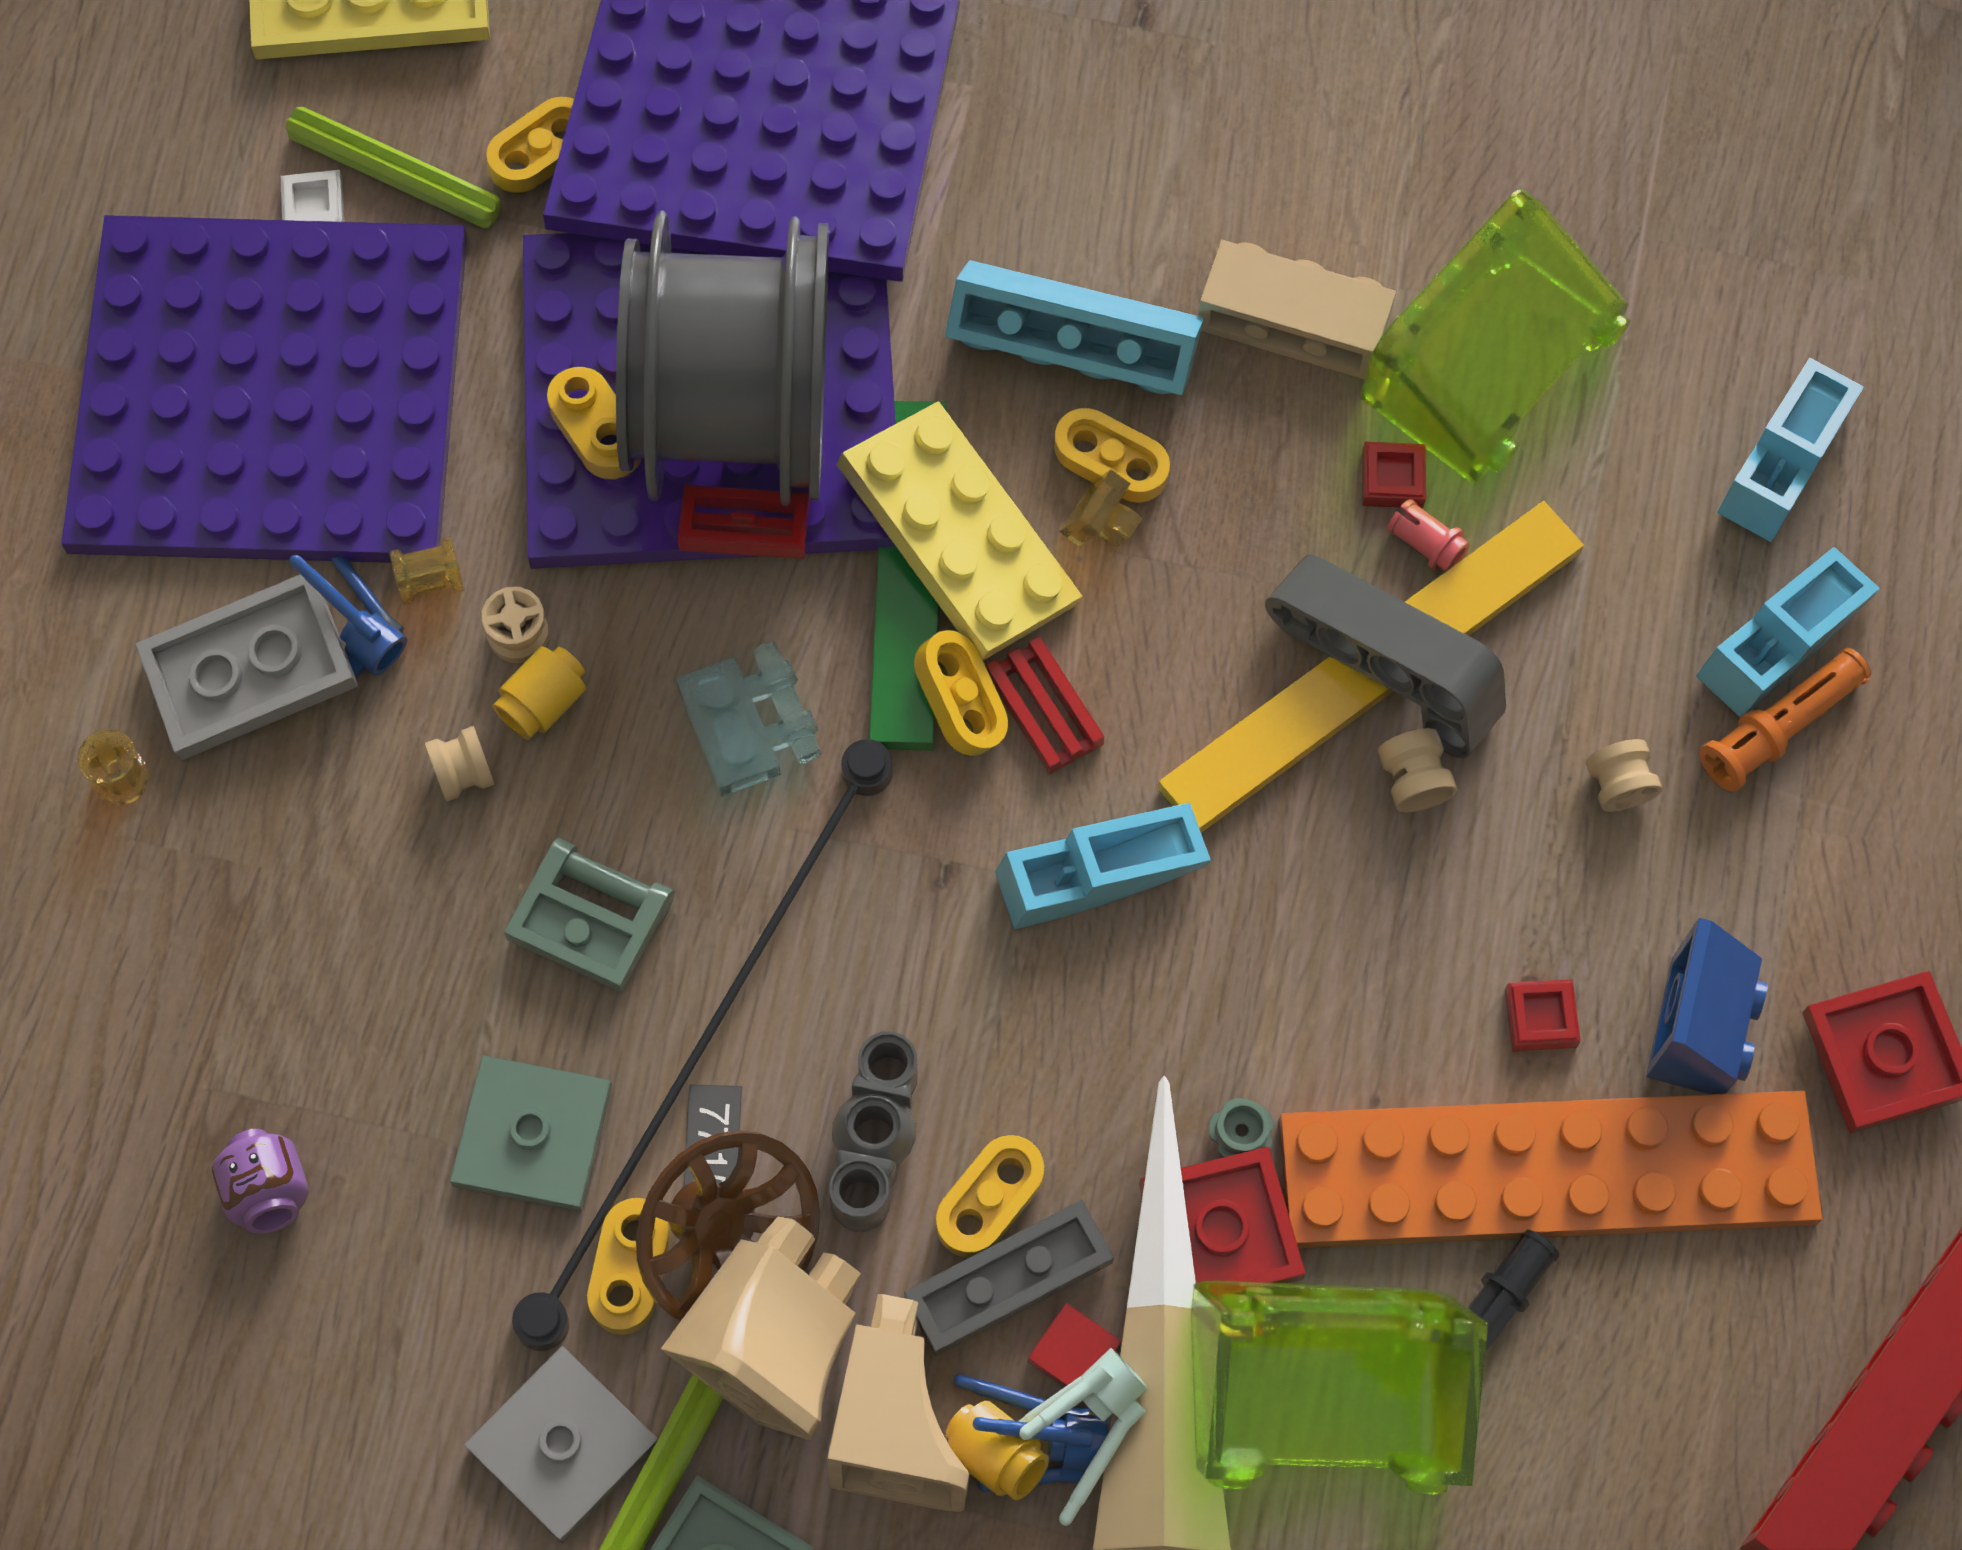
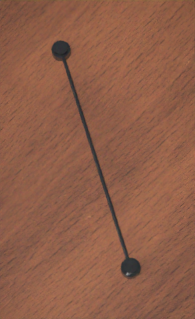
[512,739,893,1351]

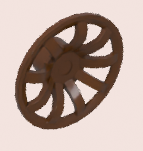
[636,1130,820,1321]

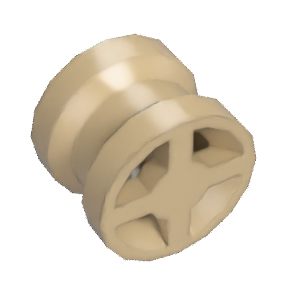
[482,587,549,663]
[425,726,495,802]
[1585,739,1663,812]

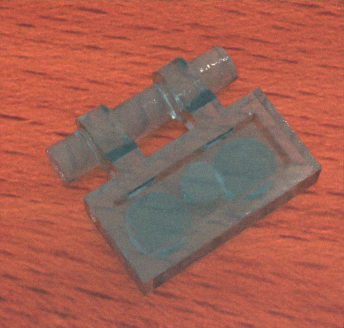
[676,642,821,797]

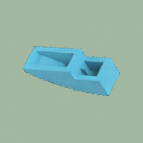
[1717,358,1863,542]
[1696,547,1880,717]
[995,803,1211,930]

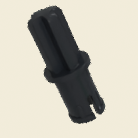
[1452,1229,1560,1355]

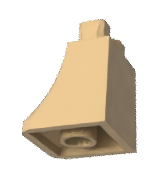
[661,1217,861,1441]
[827,1294,969,1512]

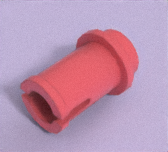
[1387,499,1470,572]

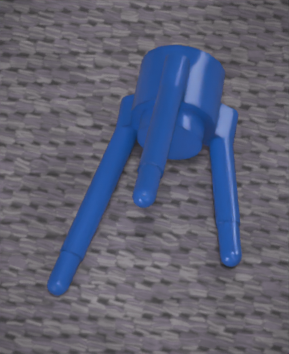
[289,555,408,677]
[954,1374,1108,1492]

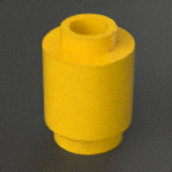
[492,646,586,740]
[946,1401,1049,1501]

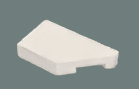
[280,170,345,222]

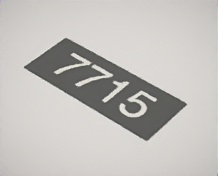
[684,1084,742,1186]

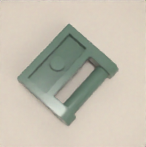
[504,838,675,993]

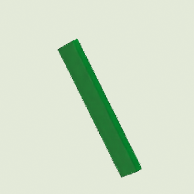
[869,401,947,751]

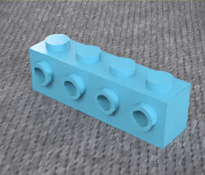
[945,260,1204,395]

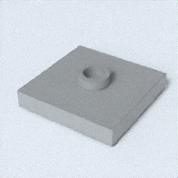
[464,1346,658,1543]

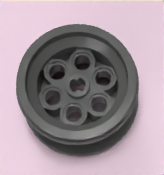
[616,210,829,506]

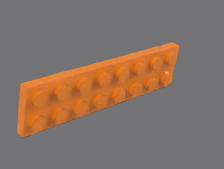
[1279,1091,1823,1248]

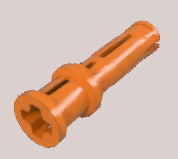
[1699,648,1871,792]

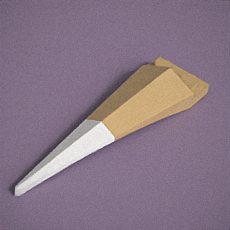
[1092,1076,1231,1550]

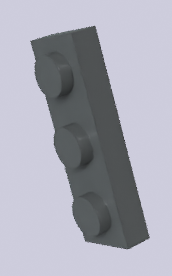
[904,1200,1114,1357]

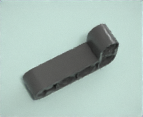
[1265,555,1506,759]

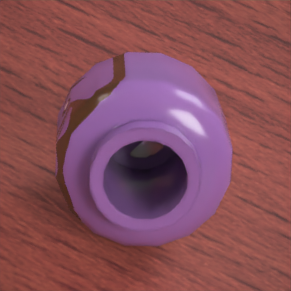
[211,1129,309,1234]

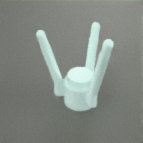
[1019,1348,1149,1526]

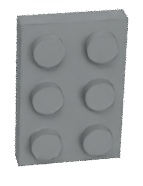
[135,574,359,760]

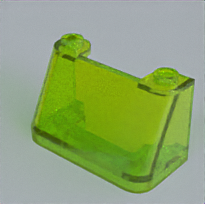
[1360,188,1631,485]
[1190,1281,1488,1494]

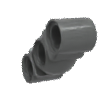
[829,1031,918,1232]

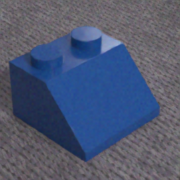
[1646,918,1767,1095]

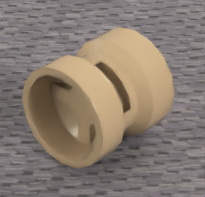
[1377,728,1458,813]

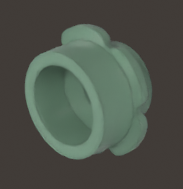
[1209,1098,1274,1157]

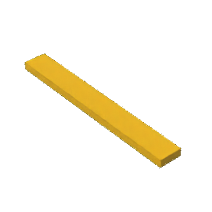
[1158,501,1584,833]

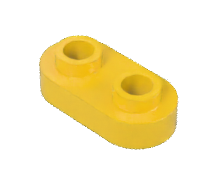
[486,97,574,193]
[547,367,642,479]
[1054,408,1170,503]
[914,630,1008,756]
[936,1135,1044,1258]
[587,1198,671,1335]

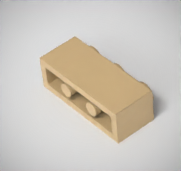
[1198,239,1396,381]

